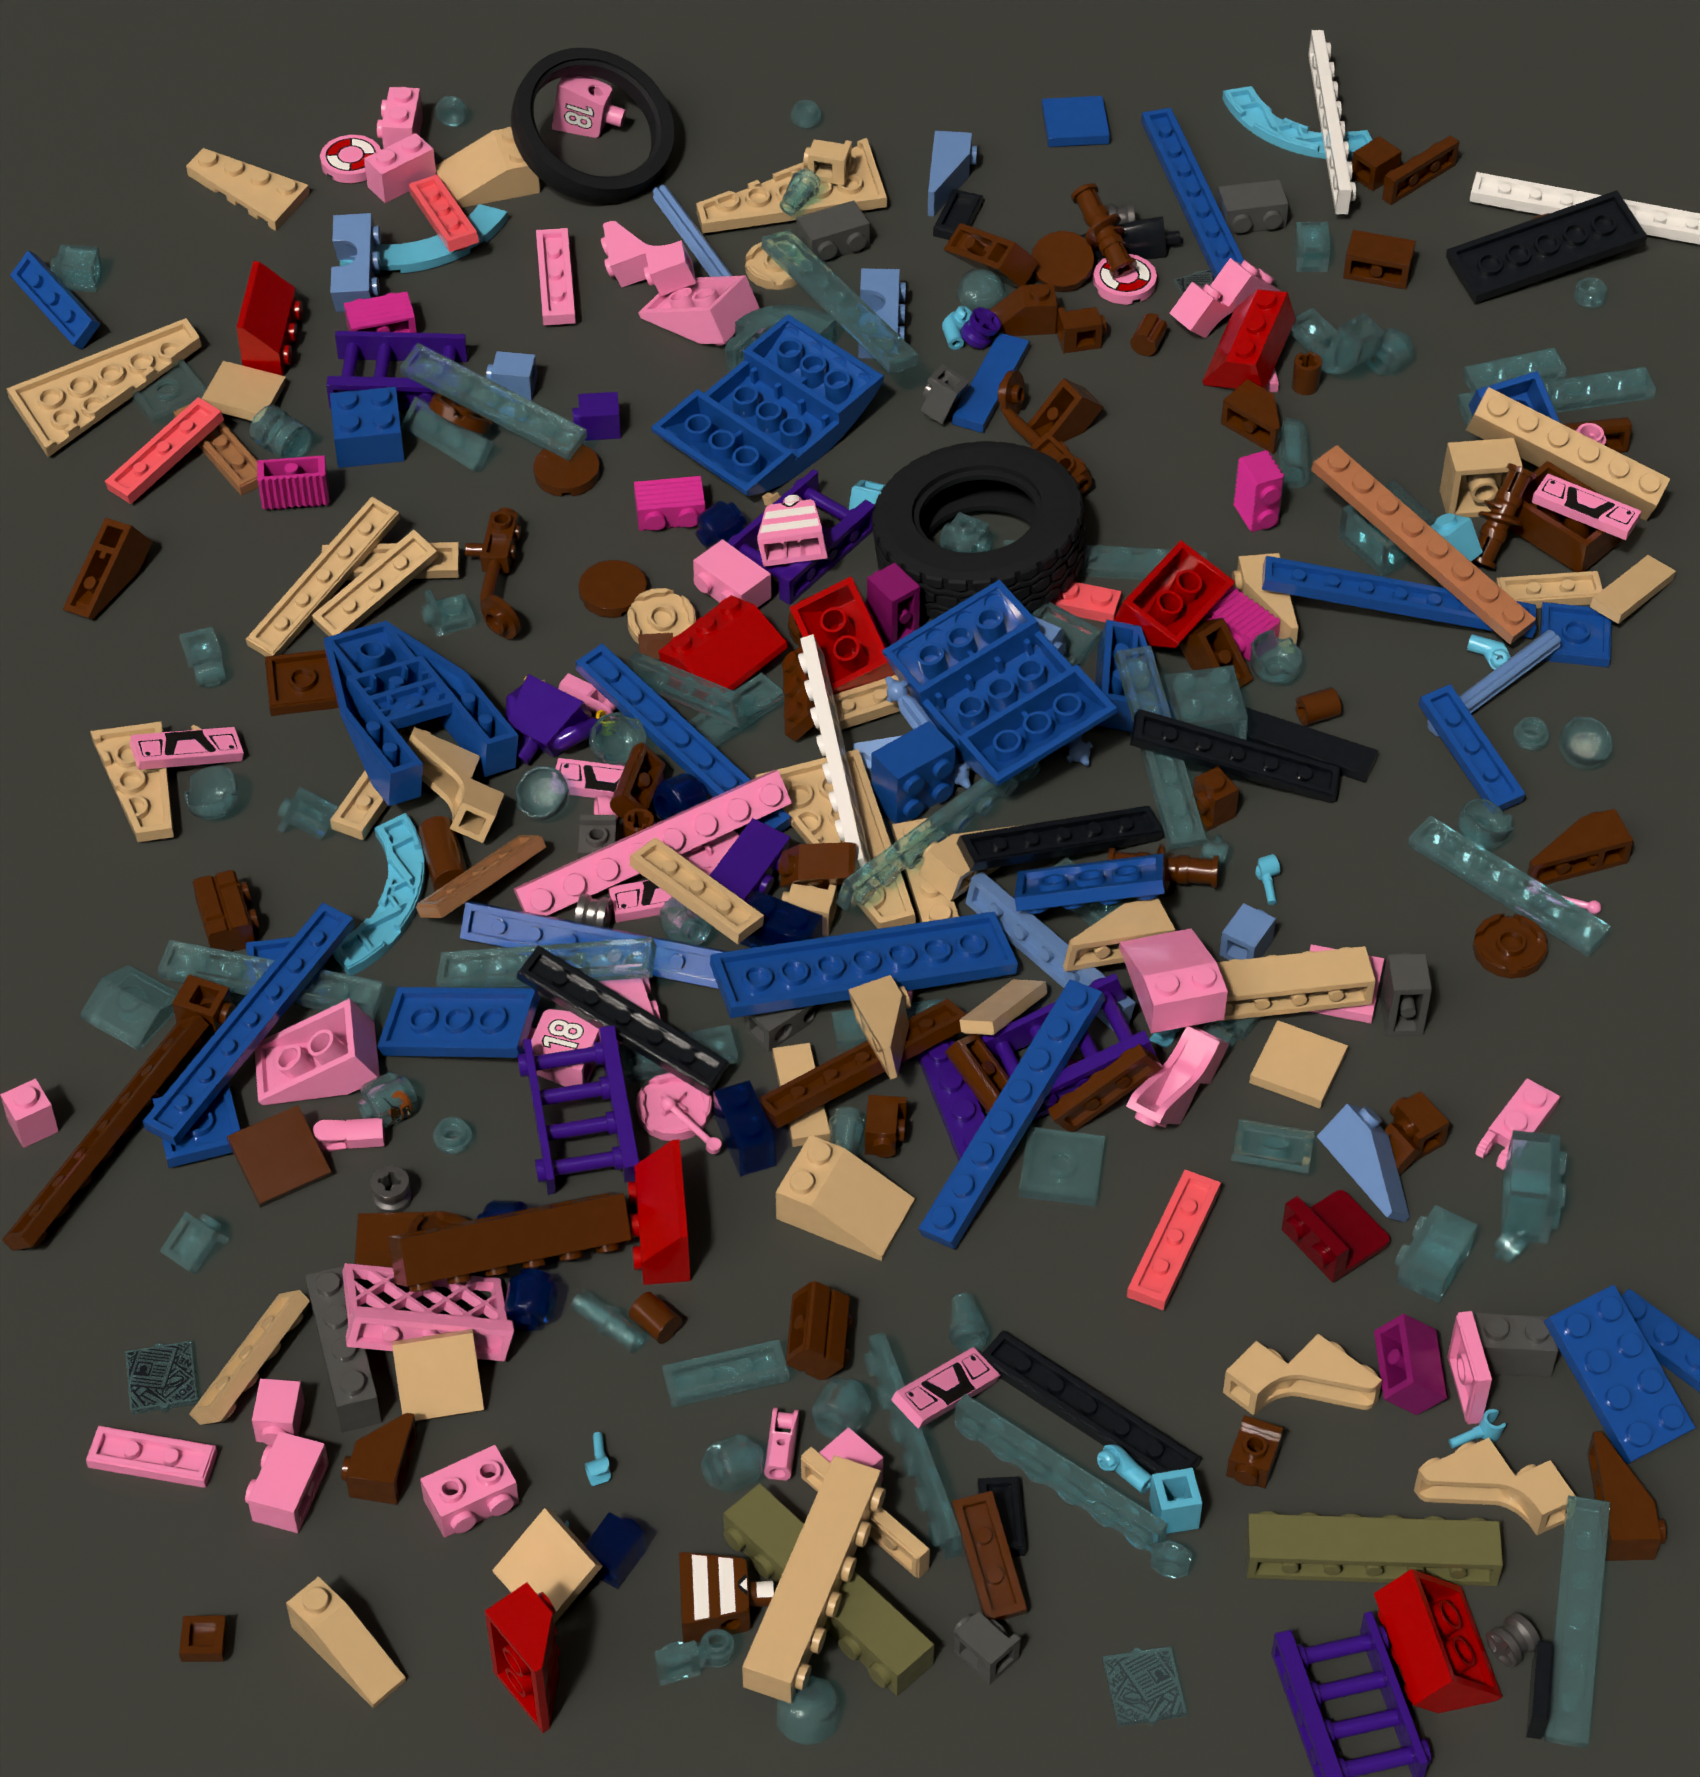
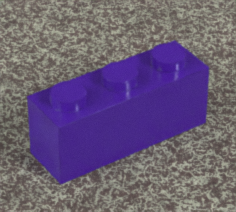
[709,818,791,908]

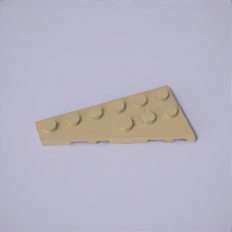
[696,138,887,233]
[6,318,202,457]
[755,749,916,929]

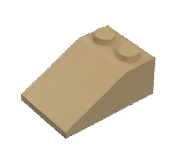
[435,127,540,208]
[776,1135,915,1261]

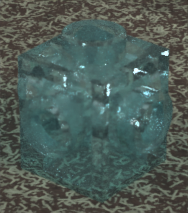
[940,512,992,553]

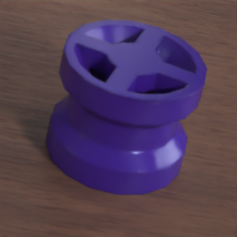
[961,307,1001,349]

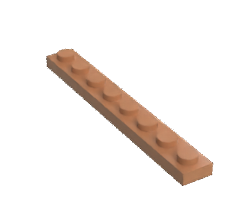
[1311,445,1536,645]

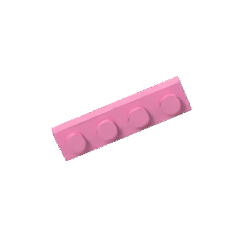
[536,228,575,326]

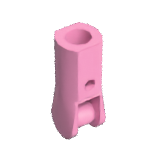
[558,673,618,721]
[313,1117,385,1152]
[764,1407,799,1481]

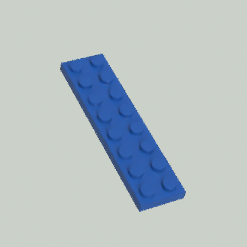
[710,911,1018,1018]

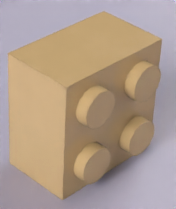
[1440,438,1523,518]

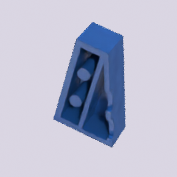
[1095,620,1170,732]

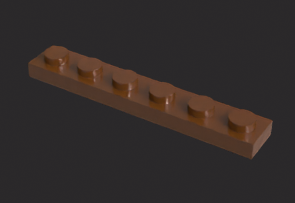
[756,998,966,1128]

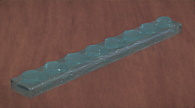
[761,230,919,373]
[836,761,1041,912]

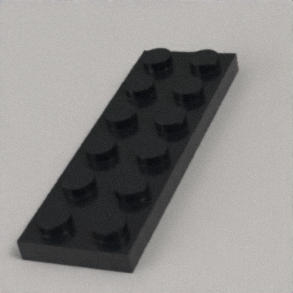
[1446,190,1647,303]

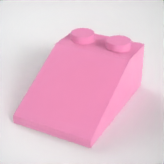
[638,275,760,346]
[1119,928,1228,1034]
[255,998,380,1105]

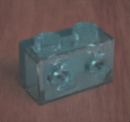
[1394,1205,1478,1303]

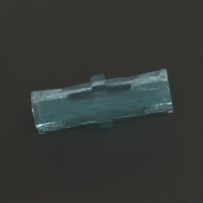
[571,1289,647,1354]

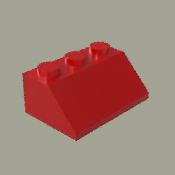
[236,261,303,376]
[1202,289,1296,389]
[1113,540,1235,648]
[789,576,896,695]
[658,595,788,704]
[628,1139,690,1285]
[1374,1569,1502,1714]
[485,1582,561,1733]

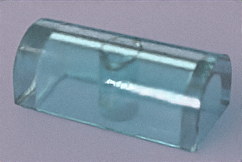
[1278,418,1310,488]

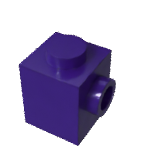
[572,392,621,441]

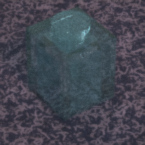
[1293,222,1331,272]
[51,244,103,292]

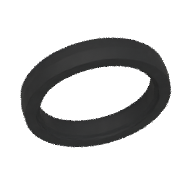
[511,48,674,204]

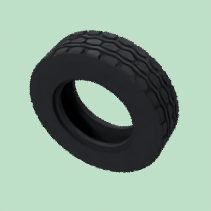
[872,441,1087,619]

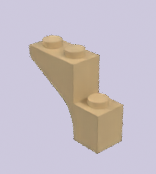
[407,727,504,843]
[1223,1334,1382,1416]
[1414,1437,1578,1535]

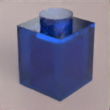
[584,1512,646,1589]

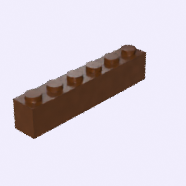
[388,1192,632,1292]

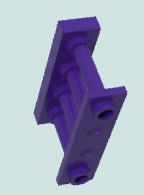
[326,331,468,412]
[728,469,875,605]
[981,973,1156,1121]
[517,1025,639,1195]
[1271,1611,1431,1777]

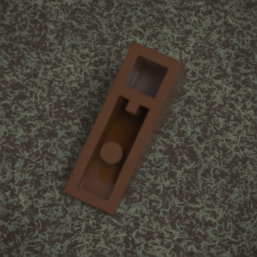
[943,223,1039,288]
[63,518,153,620]
[1525,808,1633,886]
[1587,1431,1666,1561]

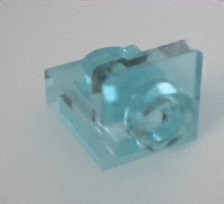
[420,589,476,637]
[276,787,338,840]
[159,1211,229,1274]

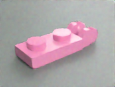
[1475,1078,1560,1170]

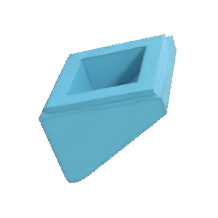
[849,480,885,510]

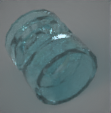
[249,405,313,459]

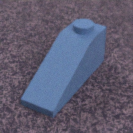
[928,131,977,216]
[1317,1103,1410,1222]

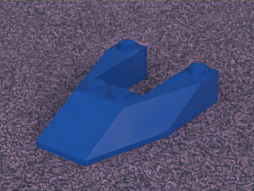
[323,621,518,806]

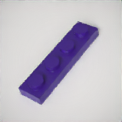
[917,1038,985,1161]

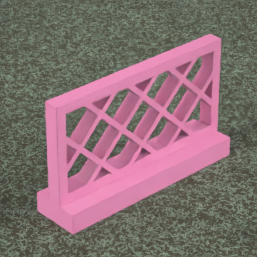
[342,1263,514,1361]

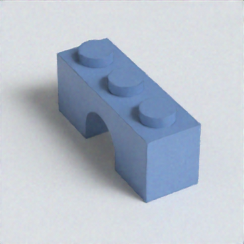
[330,213,381,312]
[858,268,906,359]

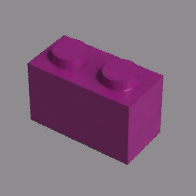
[867,562,920,646]
[1374,1313,1447,1415]

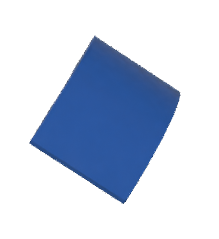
[651,314,884,496]
[882,580,1118,786]

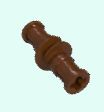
[1071,183,1137,278]
[1473,463,1536,569]
[1108,844,1219,892]

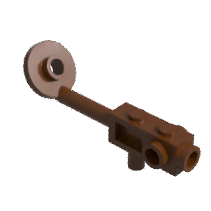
[998,370,1092,494]
[465,508,521,639]

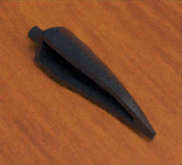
[1080,216,1180,259]

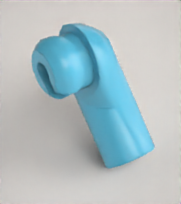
[942,306,972,350]
[1467,634,1511,670]
[1097,1444,1152,1494]

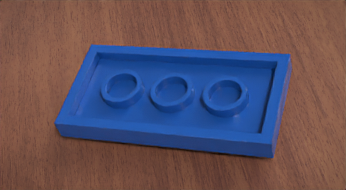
[1014,854,1165,914]
[377,987,540,1058]
[1544,1284,1696,1465]

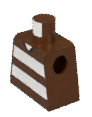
[679,1552,774,1644]

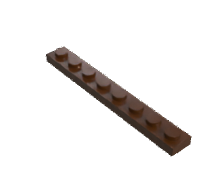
[2,1014,209,1251]

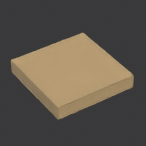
[201,361,286,424]
[1249,1020,1348,1109]
[392,1329,484,1421]
[492,1508,603,1624]

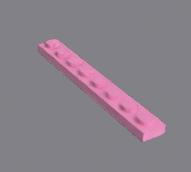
[513,770,792,916]

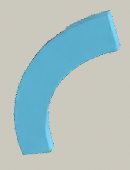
[1222,86,1372,160]
[339,204,508,274]
[333,813,425,978]

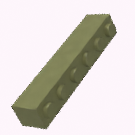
[723,1483,934,1696]
[1245,1511,1503,1586]

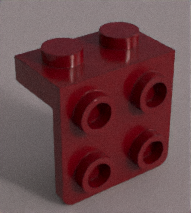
[1281,1190,1390,1283]

